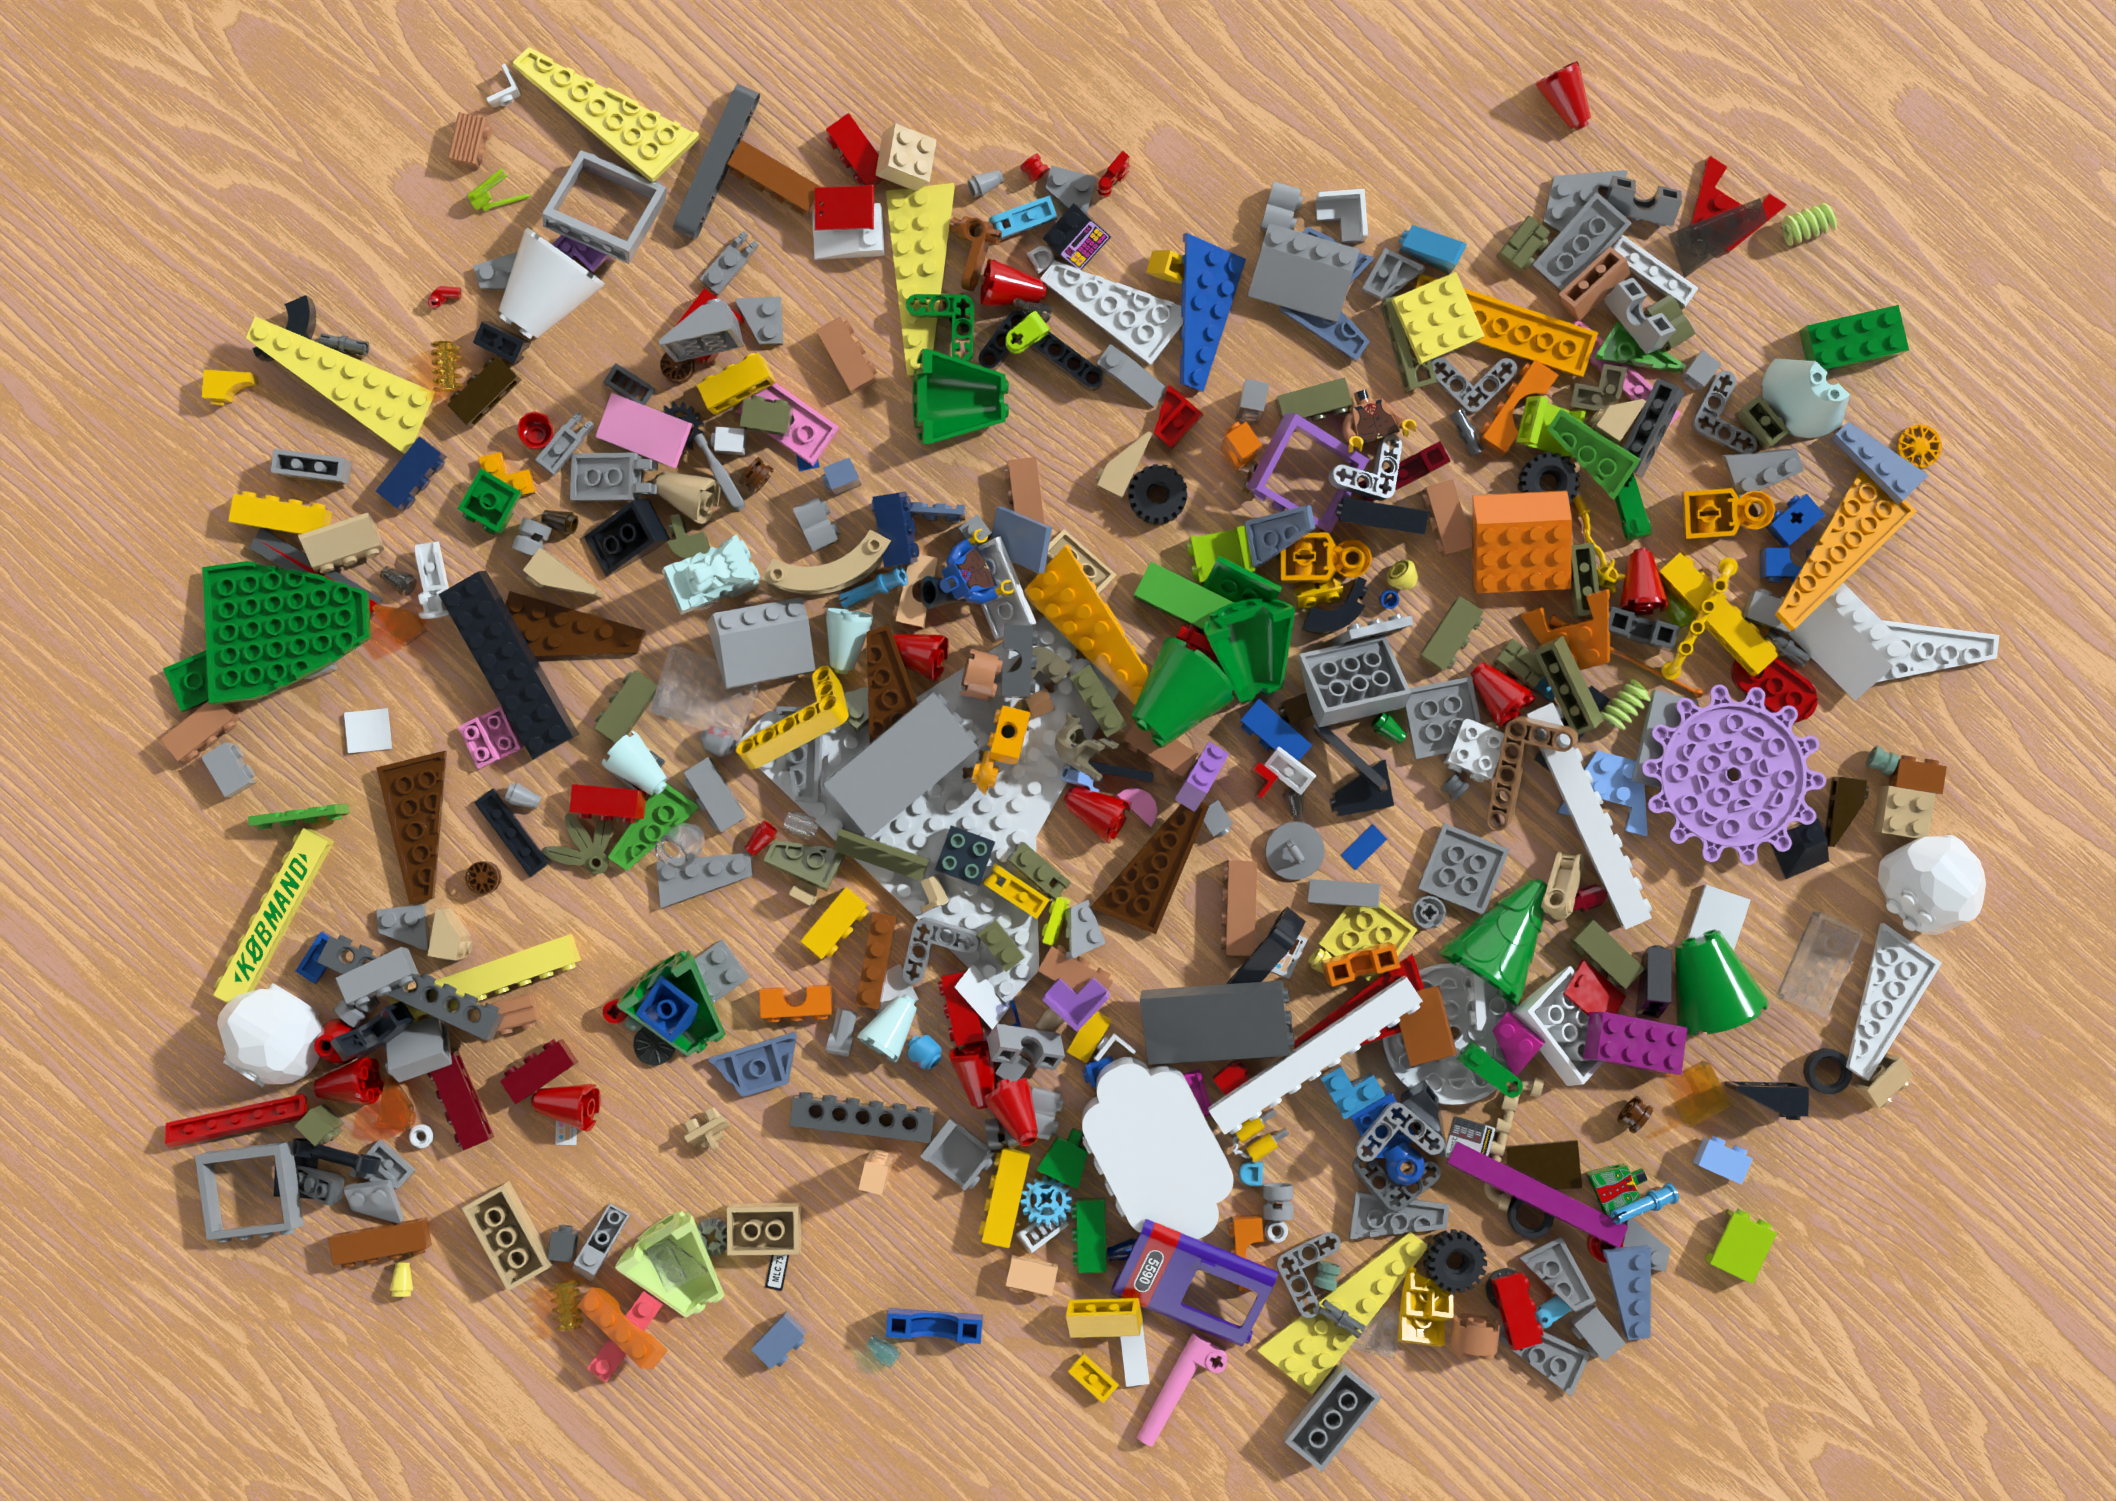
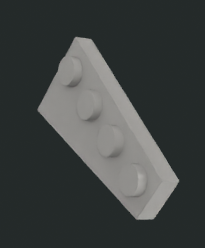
[656,853,753,908]
[1499,1318,1591,1397]

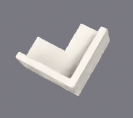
[1315,189,1368,243]

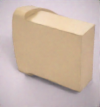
[920,875,949,913]
[789,880,818,906]

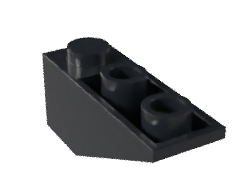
[1400,1080,1447,1158]

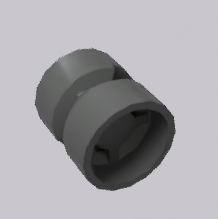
[985,1118,1021,1150]

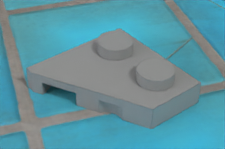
[1362,248,1425,301]
[736,296,784,346]

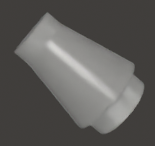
[967,169,1004,197]
[504,783,541,809]

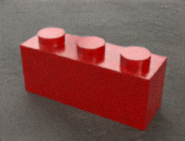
[826,113,885,187]
[569,784,647,823]
[938,970,984,1046]
[1490,1272,1544,1351]

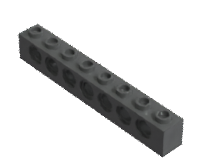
[317,935,504,1041]

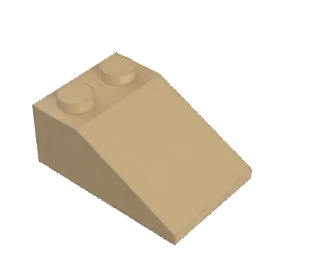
[523,548,605,598]

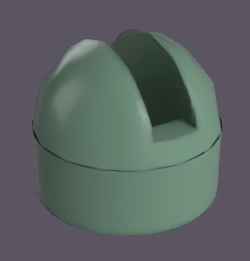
[624,1017,644,1031]

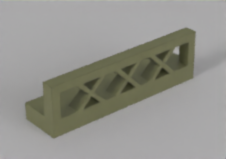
[1380,295,1437,393]
[833,828,930,881]

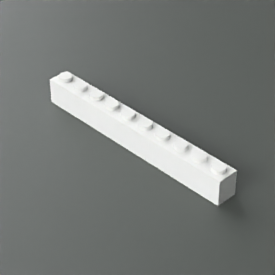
[1524,702,1653,930]
[1208,976,1423,1134]

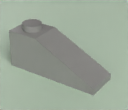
[1096,344,1167,407]

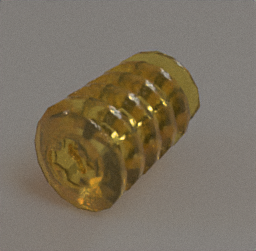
[430,341,463,392]
[549,1279,584,1332]

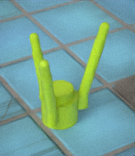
[467,169,530,212]

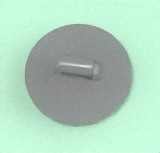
[1265,821,1325,880]

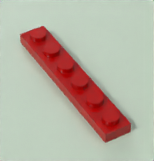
[165,1094,307,1148]

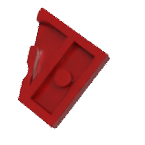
[1154,384,1203,450]

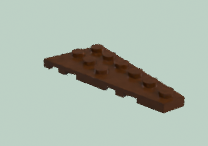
[506,591,645,657]
[866,624,918,743]
[376,751,447,904]
[1091,802,1209,935]

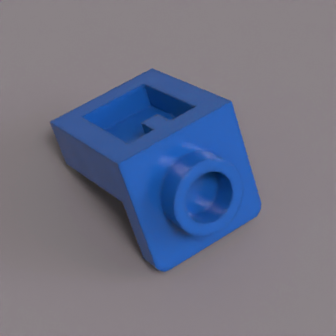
[1082,1055,1114,1088]

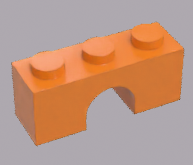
[1321,942,1401,987]
[759,985,833,1022]
[1228,1214,1266,1291]

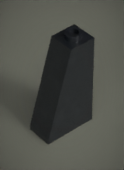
[1336,498,1429,535]

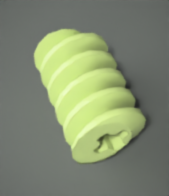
[1782,203,1837,246]
[1600,678,1651,730]

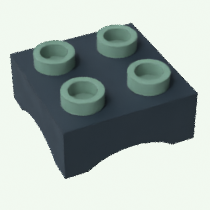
[935,825,996,886]

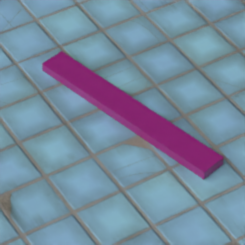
[1446,1141,1629,1248]

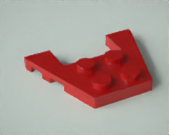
[1689,156,1787,253]

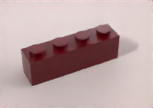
[427,1050,495,1151]

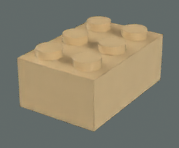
[727,1202,801,1256]

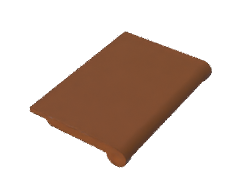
[1399,985,1457,1067]

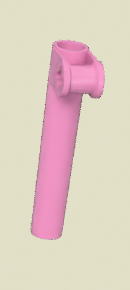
[1136,1332,1227,1446]

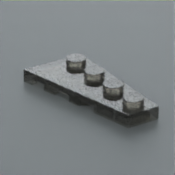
[1668,198,1768,278]

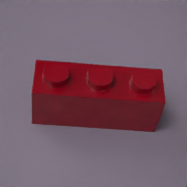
[500,1039,578,1105]

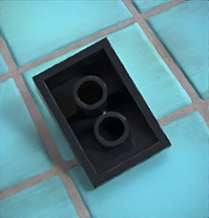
[584,499,670,577]
[1725,1081,1809,1120]

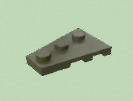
[763,840,846,892]

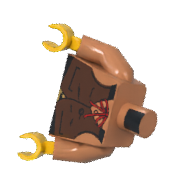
[1341,389,1416,453]

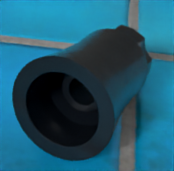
[920,576,967,609]

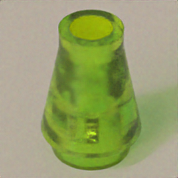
[1666,594,1694,630]

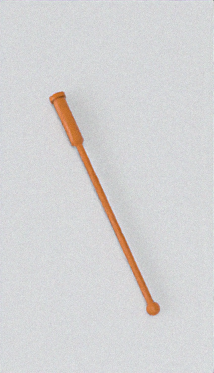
[1548,614,1703,698]

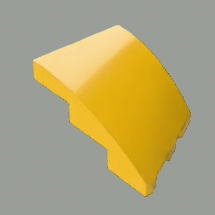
[1398,1267,1453,1347]

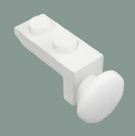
[415,541,449,619]
[1467,972,1486,1030]

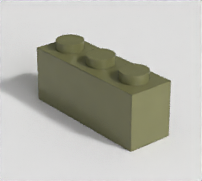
[1275,377,1352,422]
[1569,543,1599,618]
[1418,596,1484,672]
[1069,665,1127,738]
[594,670,661,743]
[1570,919,1645,989]

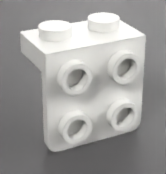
[1443,719,1504,782]

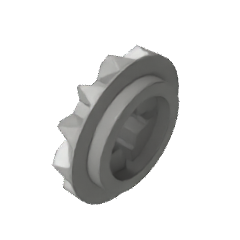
[697,1218,727,1257]

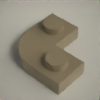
[1570,364,1627,411]
[1008,647,1072,685]

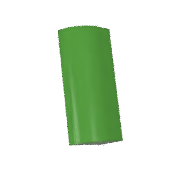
[1133,562,1234,632]

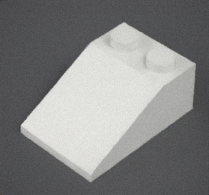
[812,203,885,260]

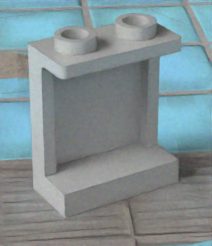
[920,1117,995,1191]

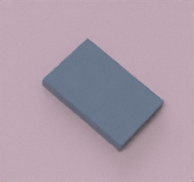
[991,507,1052,573]

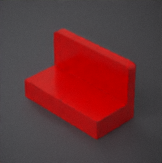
[1251,762,1279,799]

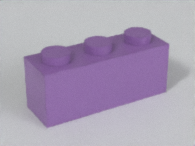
[1175,742,1229,812]

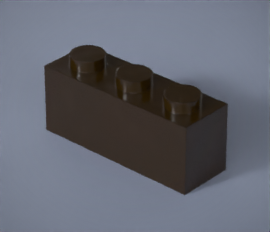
[447,356,522,428]

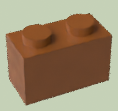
[1889,755,1947,794]

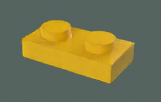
[1068,1352,1119,1403]

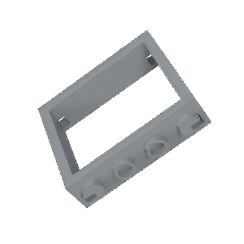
[542,150,666,264]
[195,1141,304,1243]

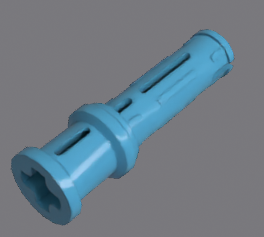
[839,566,908,608]
[1611,1183,1679,1225]

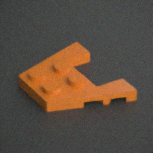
[1521,589,1610,670]

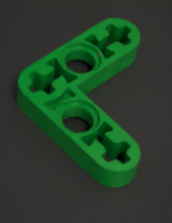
[906,294,975,362]

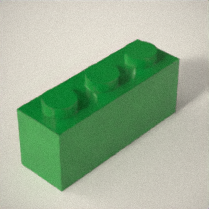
[1072,1198,1106,1273]

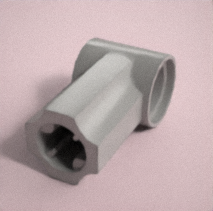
[826,1008,857,1058]

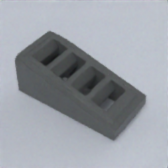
[602,363,655,405]

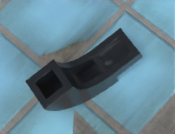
[252,295,316,362]
[1301,576,1368,634]
[331,1001,415,1062]

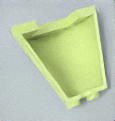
[615,1211,724,1318]

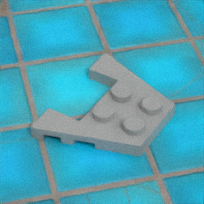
[1542,170,1628,233]

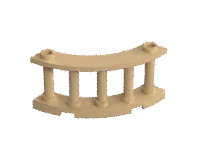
[762,530,891,595]

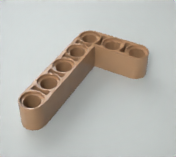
[1487,716,1578,831]

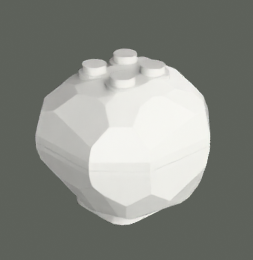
[1878,835,1986,935]
[217,983,321,1087]

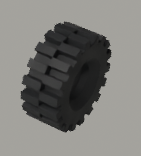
[1517,452,1580,504]
[1128,464,1188,525]
[1423,1229,1487,1293]

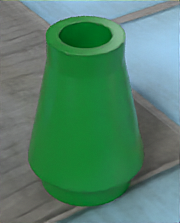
[1371,713,1407,745]

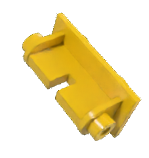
[1294,577,1343,608]

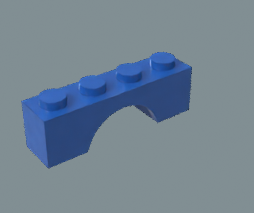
[886,1308,983,1344]

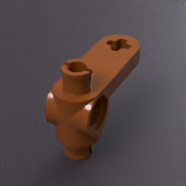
[949,216,1002,291]

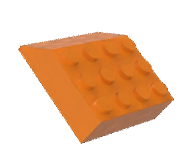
[1472,491,1572,594]

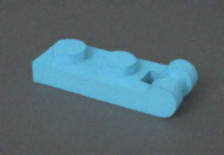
[988,195,1058,241]

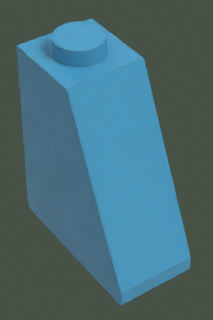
[1399,225,1467,275]

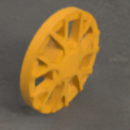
[1897,424,1942,468]

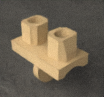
[684,1107,731,1150]

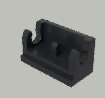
[473,321,531,364]

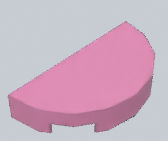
[1117,788,1157,827]

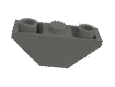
[296,1165,345,1206]

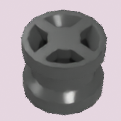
[1440,772,1470,802]

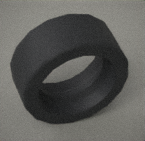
[1803,1048,1852,1094]
[1507,1197,1554,1239]

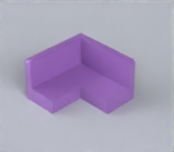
[552,235,612,273]
[1042,977,1111,1032]

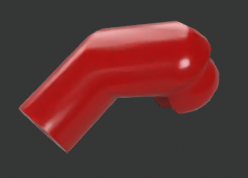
[428,286,461,309]

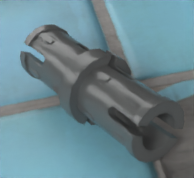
[319,333,369,356]
[1449,408,1484,457]
[1763,629,1811,668]
[1318,1299,1366,1338]

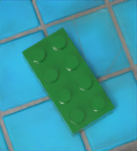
[1799,305,1909,372]

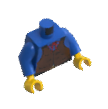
[940,529,1014,604]

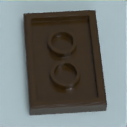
[1506,1140,1582,1190]

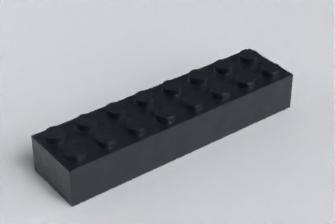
[438,570,580,760]

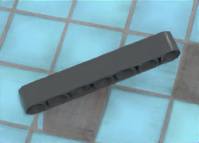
[673,84,760,240]

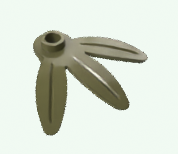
[543,813,613,874]

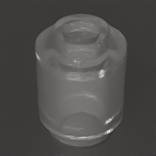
[783,811,819,840]

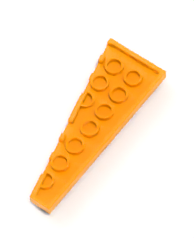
[1774,469,1917,632]
[1023,544,1149,705]

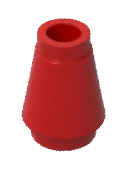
[745,820,778,856]

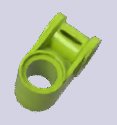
[1006,311,1051,354]

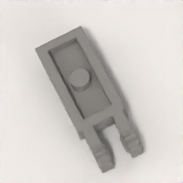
[700,231,759,295]
[535,412,594,476]

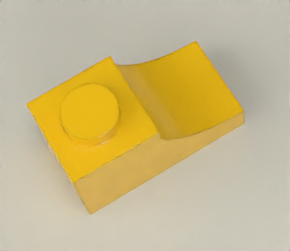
[1146,250,1184,285]
[202,370,258,406]

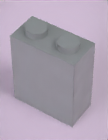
[384,1016,452,1083]

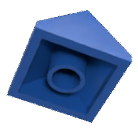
[636,976,698,1043]

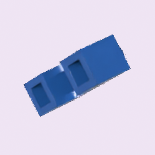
[1760,548,1813,583]

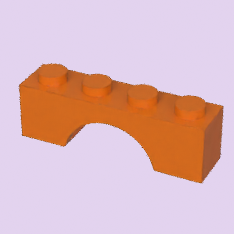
[1480,359,1559,456]
[1220,422,1262,471]
[577,1287,668,1369]

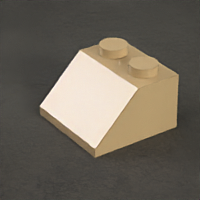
[1588,399,1646,444]
[428,907,473,961]
[1852,1053,1913,1108]

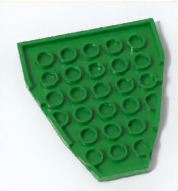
[202,561,371,705]

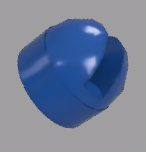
[1379,590,1399,609]

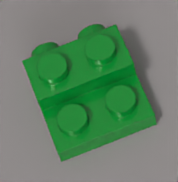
[457,468,523,535]

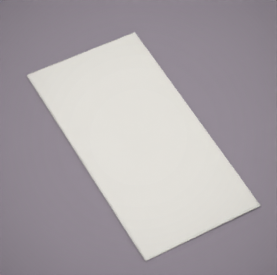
[955,964,1010,1030]

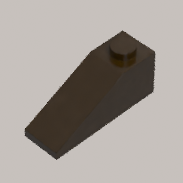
[1825,777,1869,847]

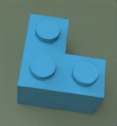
[1319,1064,1386,1119]

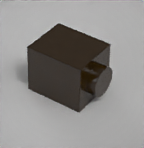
[1278,692,1313,724]

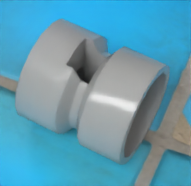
[511,517,552,556]
[334,995,380,1028]
[1263,1183,1294,1221]

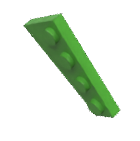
[1547,409,1641,500]
[608,782,700,871]
[248,804,349,830]

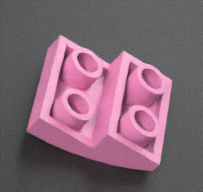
[458,706,524,769]

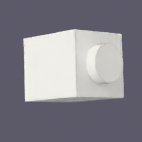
[711,427,747,455]

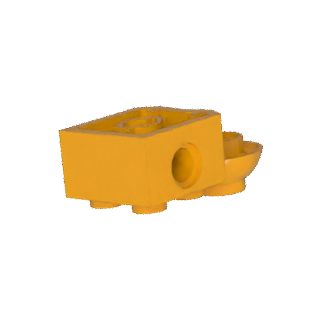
[1681,488,1775,539]
[1281,533,1372,583]
[971,705,1031,795]

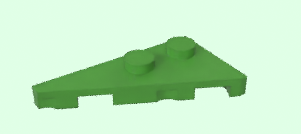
[1594,321,1686,373]

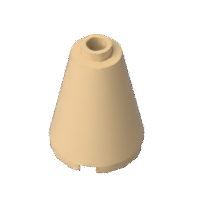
[653,471,721,524]

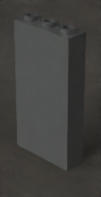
[1140,980,1295,1065]

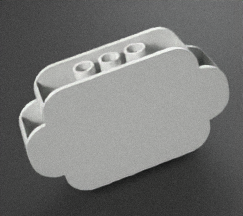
[1082,1057,1233,1239]

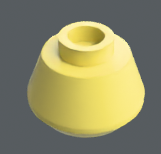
[1387,560,1418,590]

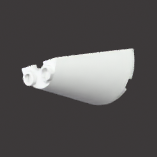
[499,227,606,339]

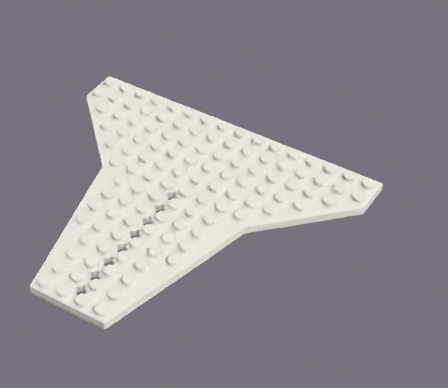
[735,616,1119,1004]

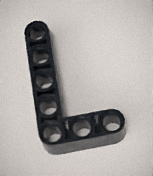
[979,310,1103,391]
[1226,906,1306,984]

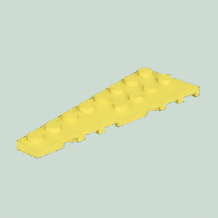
[513,47,699,183]
[886,183,955,377]
[246,317,436,454]
[1257,1232,1428,1394]

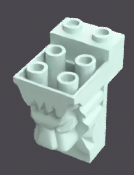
[662,535,760,615]

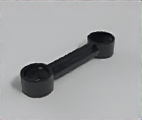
[292,1138,381,1174]

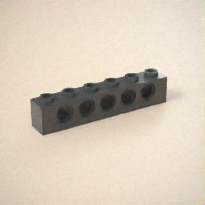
[789,1092,935,1143]

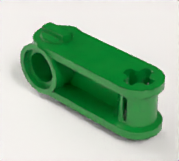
[1614,473,1652,542]
[1456,1040,1523,1098]

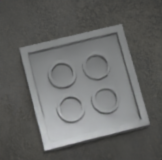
[1405,676,1481,759]
[1417,823,1510,915]

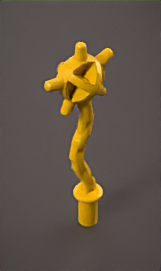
[1573,495,1626,594]

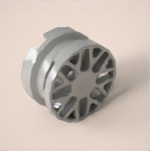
[1411,895,1446,929]

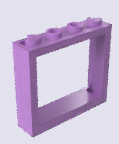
[1246,413,1369,534]

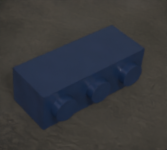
[376,436,447,511]
[872,491,919,567]

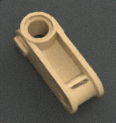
[1541,851,1584,920]

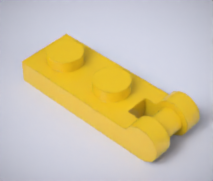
[982,863,1050,919]

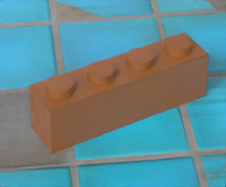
[727,140,821,217]
[855,911,898,1010]
[328,1217,432,1268]

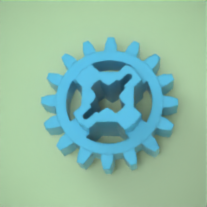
[1021,1175,1072,1228]

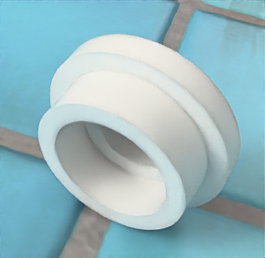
[409,1124,433,1148]
[1264,1220,1288,1243]

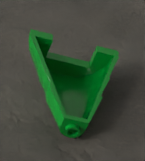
[1437,879,1548,1007]

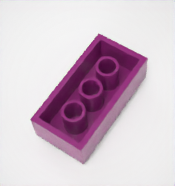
[1583,1012,1687,1075]

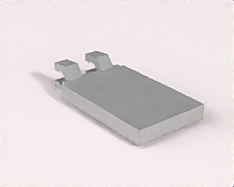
[570,453,658,501]

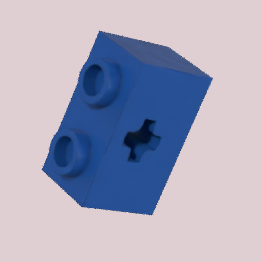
[1765,494,1825,548]

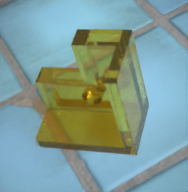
[1673,1061,1732,1128]

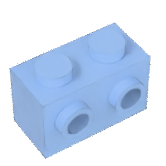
[1693,1136,1753,1185]

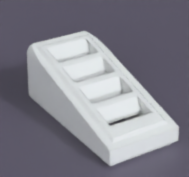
[1015,1214,1069,1254]

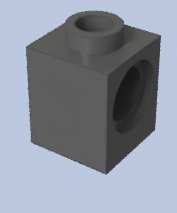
[548,1225,579,1262]

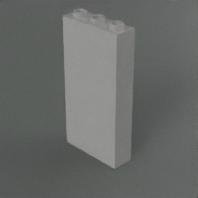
[823,691,979,839]

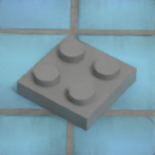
[695,939,750,1003]

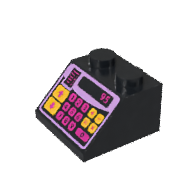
[1042,203,1111,270]

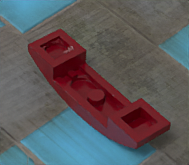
[1357,441,1451,502]

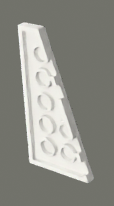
[1040,260,1183,366]
[1877,620,1999,682]
[1846,923,1942,1081]

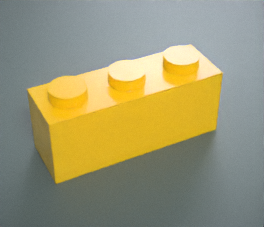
[697,352,776,415]
[800,886,869,959]
[1066,1298,1143,1338]

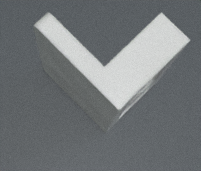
[1264,747,1316,795]

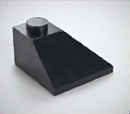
[1770,818,1829,879]

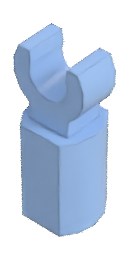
[1061,765,1103,792]

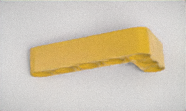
[736,666,849,769]

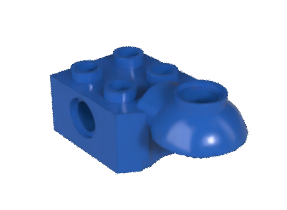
[1350,1090,1425,1186]

